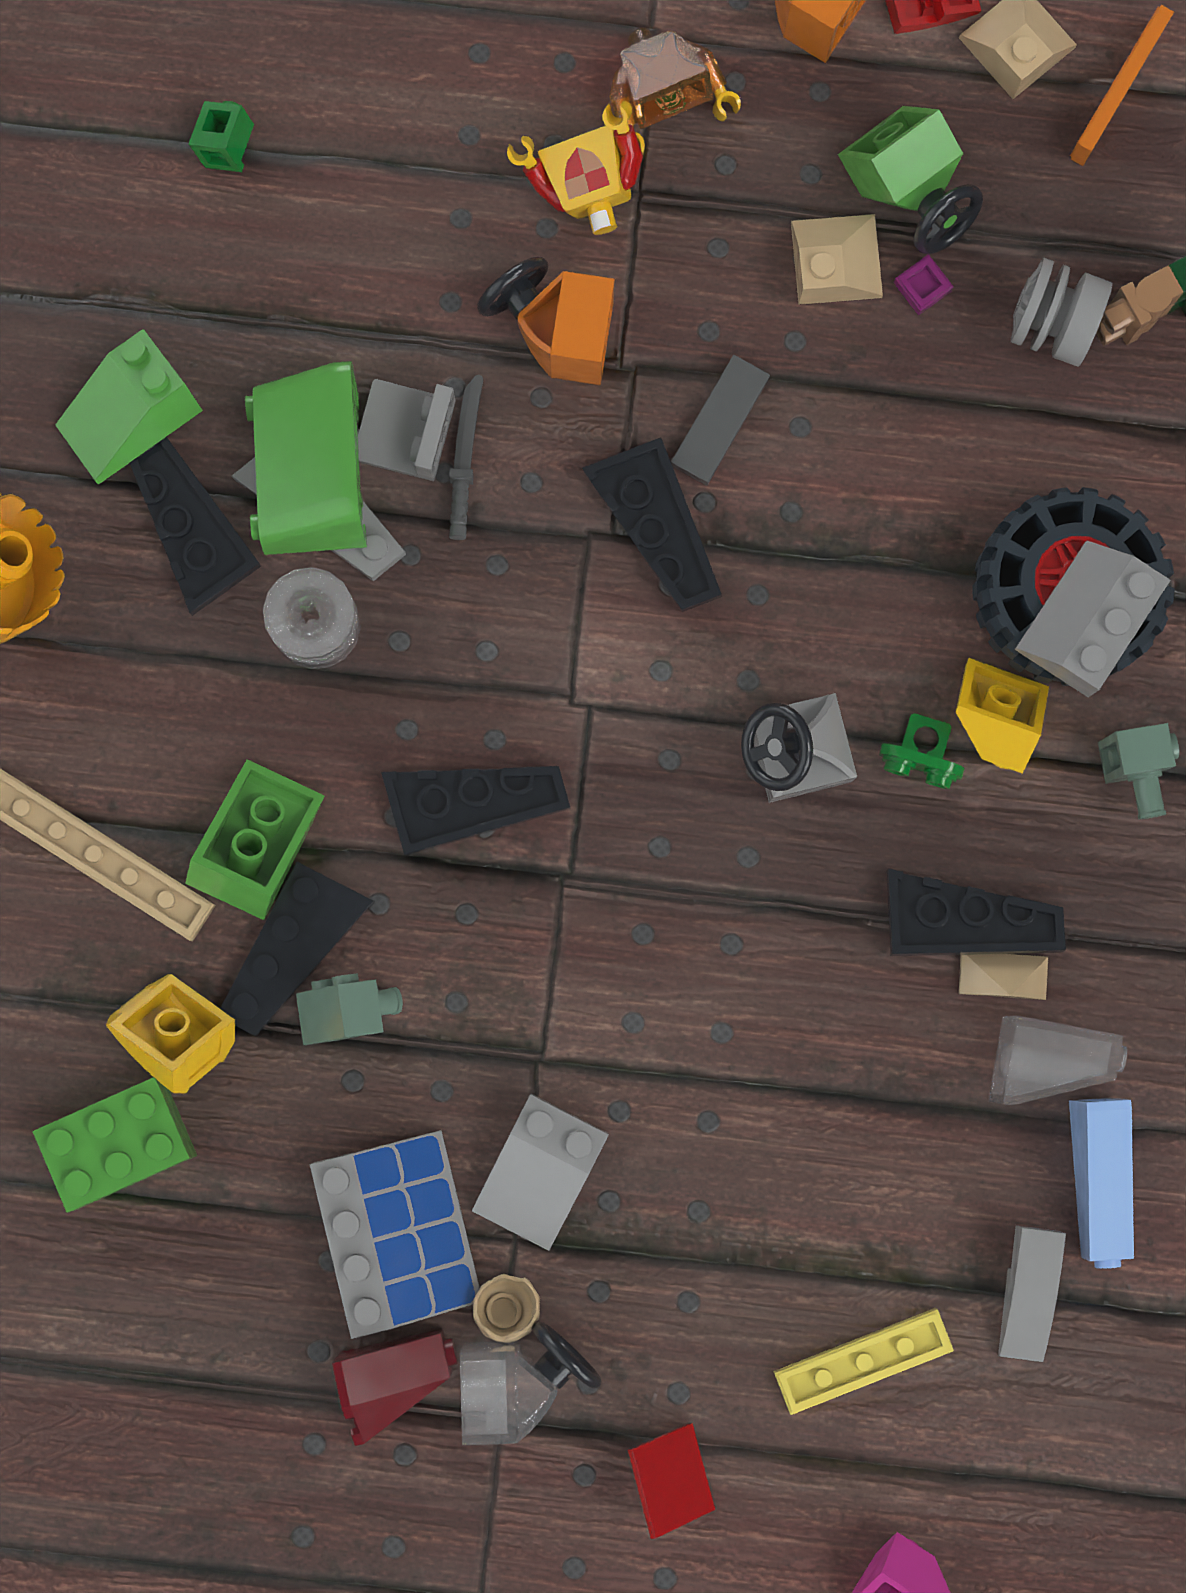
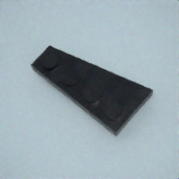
[130,437,261,616]
[381,766,571,856]
[886,868,1066,956]

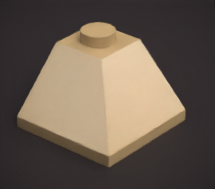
[959,0,1077,99]
[791,214,883,304]

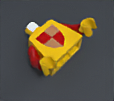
[507,101,643,235]

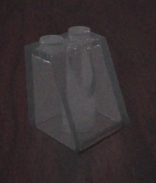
[988,1016,1127,1106]

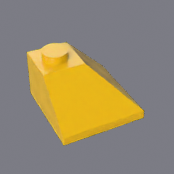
[956,658,1049,774]

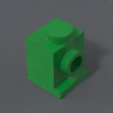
[188,101,254,172]

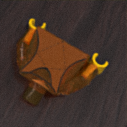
[609,28,741,155]

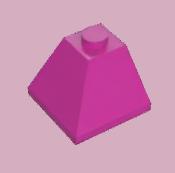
[852,1532,950,1593]

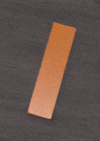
[1070,5,1174,166]

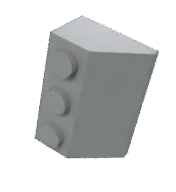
[1015,541,1171,697]

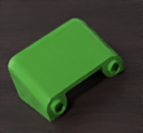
[245,361,367,555]

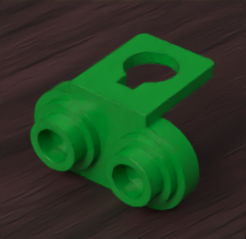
[879,713,965,789]

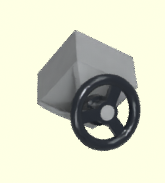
[741,693,857,803]

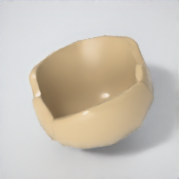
[473,1274,540,1343]

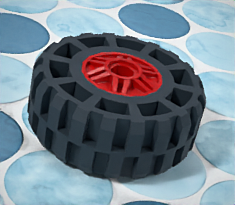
[972,487,1175,686]

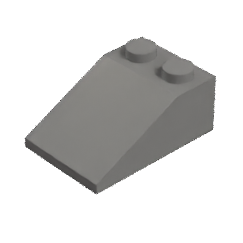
[472,1094,609,1251]

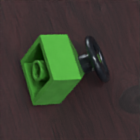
[837,106,983,254]

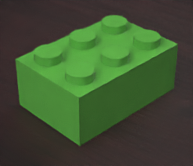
[33,1077,197,1213]

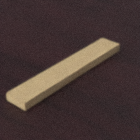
[0,768,216,942]

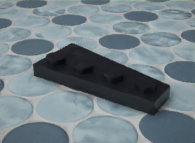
[582,437,722,612]
[220,862,375,1036]

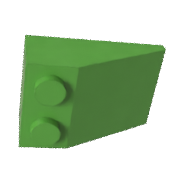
[55,329,203,485]
[185,759,325,920]

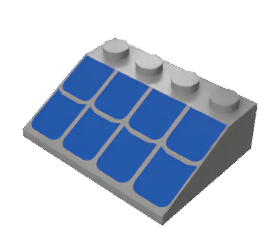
[310,1130,480,1339]

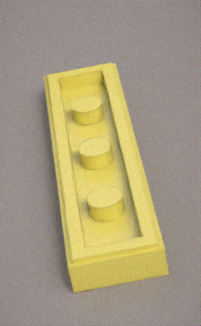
[773,1308,954,1415]

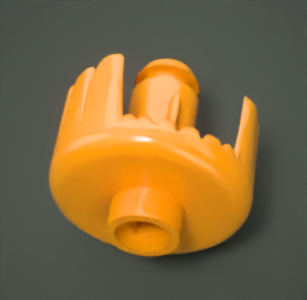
[0,493,65,644]

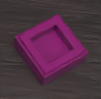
[893,254,954,315]

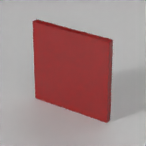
[628,1423,715,1539]

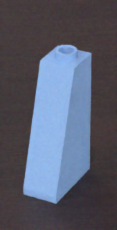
[1069,1098,1134,1268]

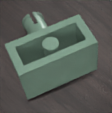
[1098,723,1179,820]
[296,973,403,1045]

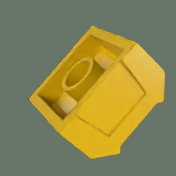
[106,974,235,1093]

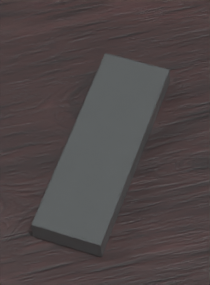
[671,355,770,486]

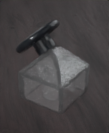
[460,1322,602,1445]

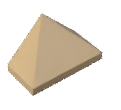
[959,954,1048,1000]

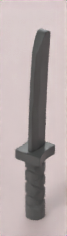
[449,375,483,540]

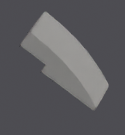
[998,1225,1066,1362]

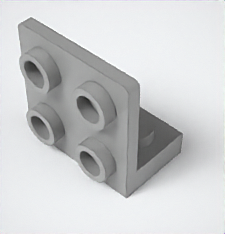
[358,379,456,481]

